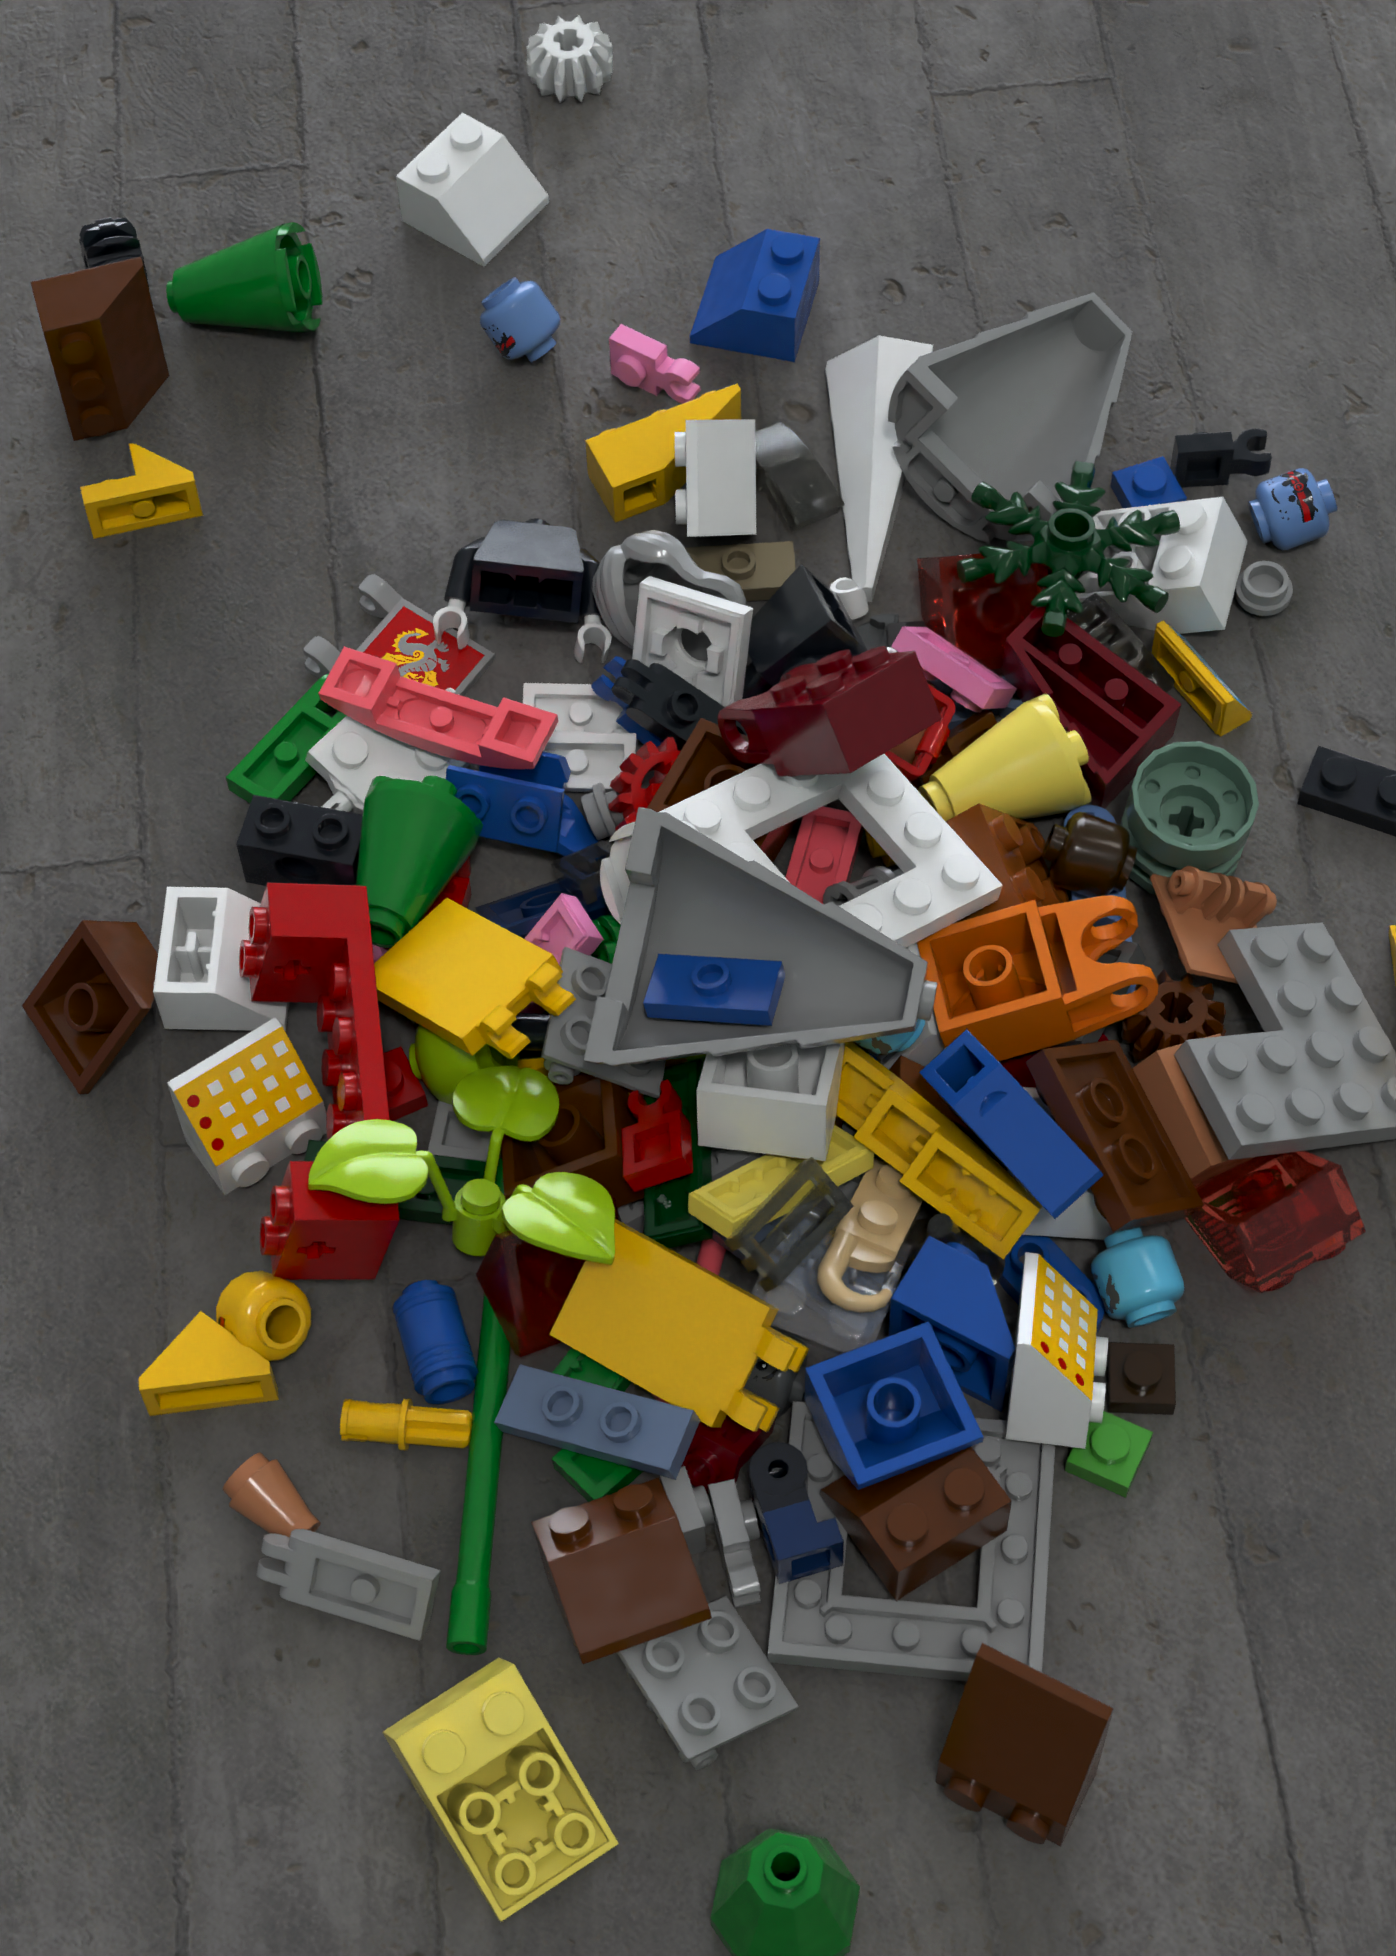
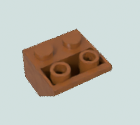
[946,803,1069,923]

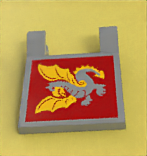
[303,574,495,696]

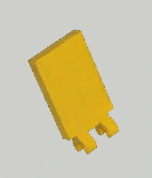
[374,898,576,1059]
[549,1219,810,1432]

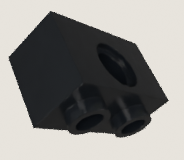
[236,795,362,886]

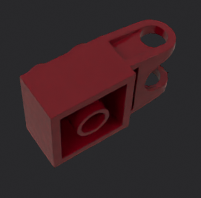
[717,646,941,776]

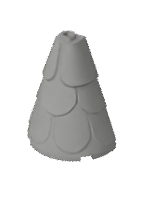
[888,293,1132,546]
[584,807,938,1067]

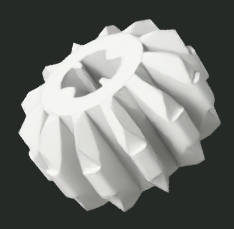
[527,15,613,103]

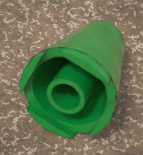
[166,222,322,333]

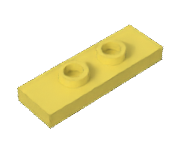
[688,1125,874,1242]

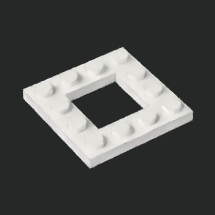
[660,754,1003,948]

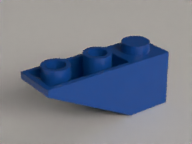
[919,1029,1104,1219]

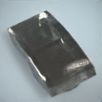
[755,422,845,532]

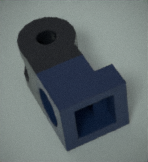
[749,1442,844,1584]

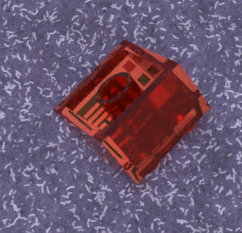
[1184,1151,1366,1293]

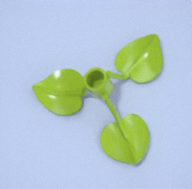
[308,1065,615,1265]

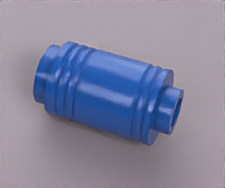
[392,1280,478,1404]

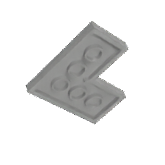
[1174,922,1396,1160]

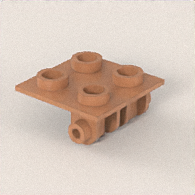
[1150,866,1277,984]

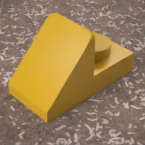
[80,443,203,539]

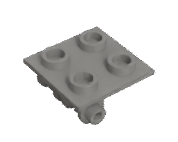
[541,947,666,1099]
[617,1596,799,1770]

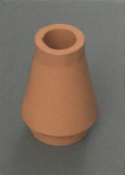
[223,1452,321,1537]

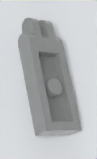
[256,1529,441,1641]

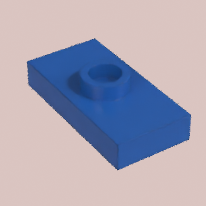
[643,954,786,1026]

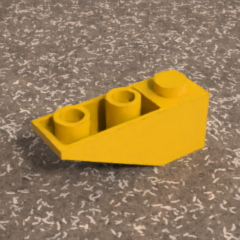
[585,384,741,523]

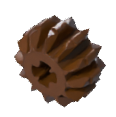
[1121,969,1226,1063]

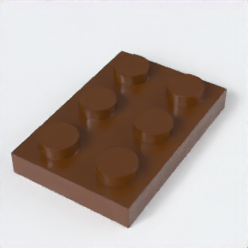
[1025,1039,1204,1233]

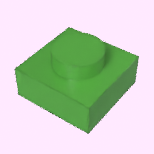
[1065,1411,1153,1498]

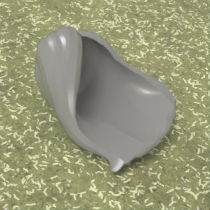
[592,530,746,661]

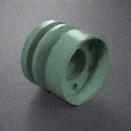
[1120,741,1259,895]

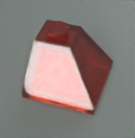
[917,553,1049,669]

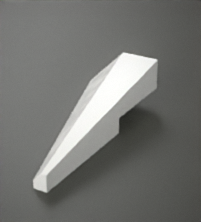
[825,336,933,602]

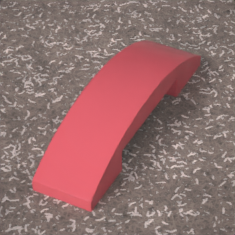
[318,647,559,769]

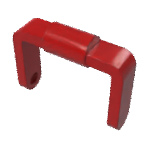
[884,684,956,782]

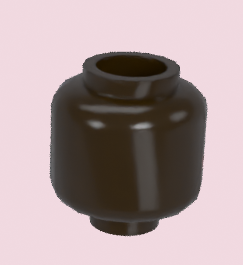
[1042,812,1137,898]

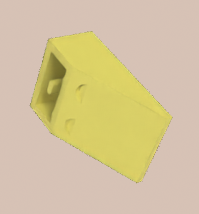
[382,1658,619,1922]

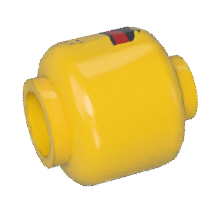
[216,1271,311,1361]

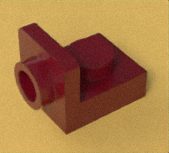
[681,1415,777,1494]

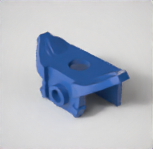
[446,752,603,866]

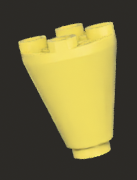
[918,694,1091,821]

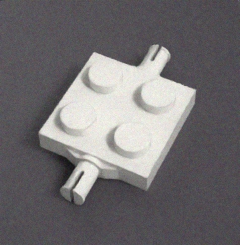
[305,688,470,814]

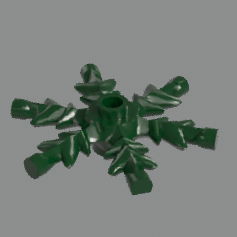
[957,461,1180,637]

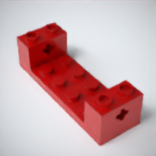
[239,882,400,1280]

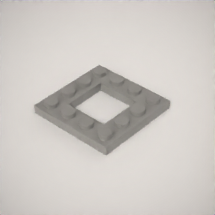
[768,1401,1055,1682]

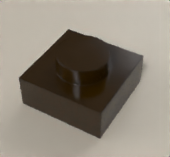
[1107,1342,1176,1415]

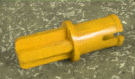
[340,1399,473,1451]

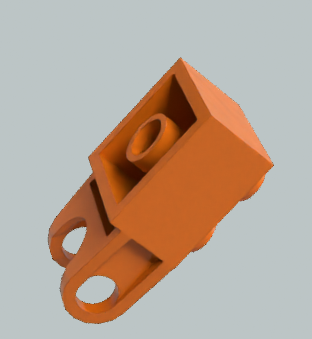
[917,895,1159,1061]

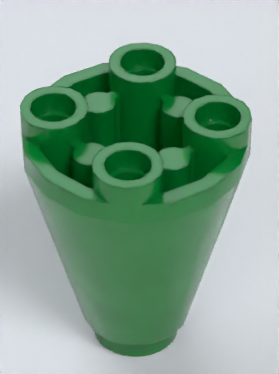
[356,776,483,948]

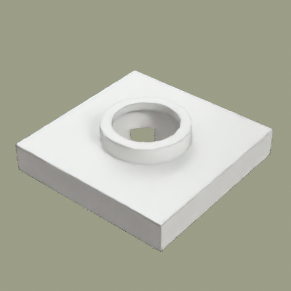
[632,576,753,707]

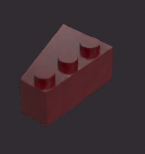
[1001,607,1182,809]

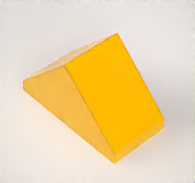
[138,1311,279,1416]

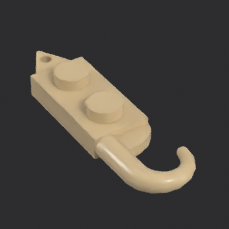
[817,1158,925,1313]

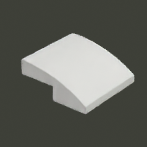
[523,683,638,792]

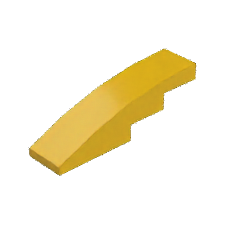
[836,1041,1043,1260]

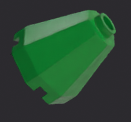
[711,1828,860,1956]

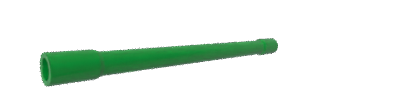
[446,1158,521,1655]

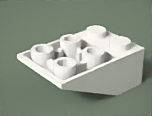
[1067,497,1247,634]

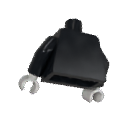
[433,518,612,664]
[742,564,897,699]

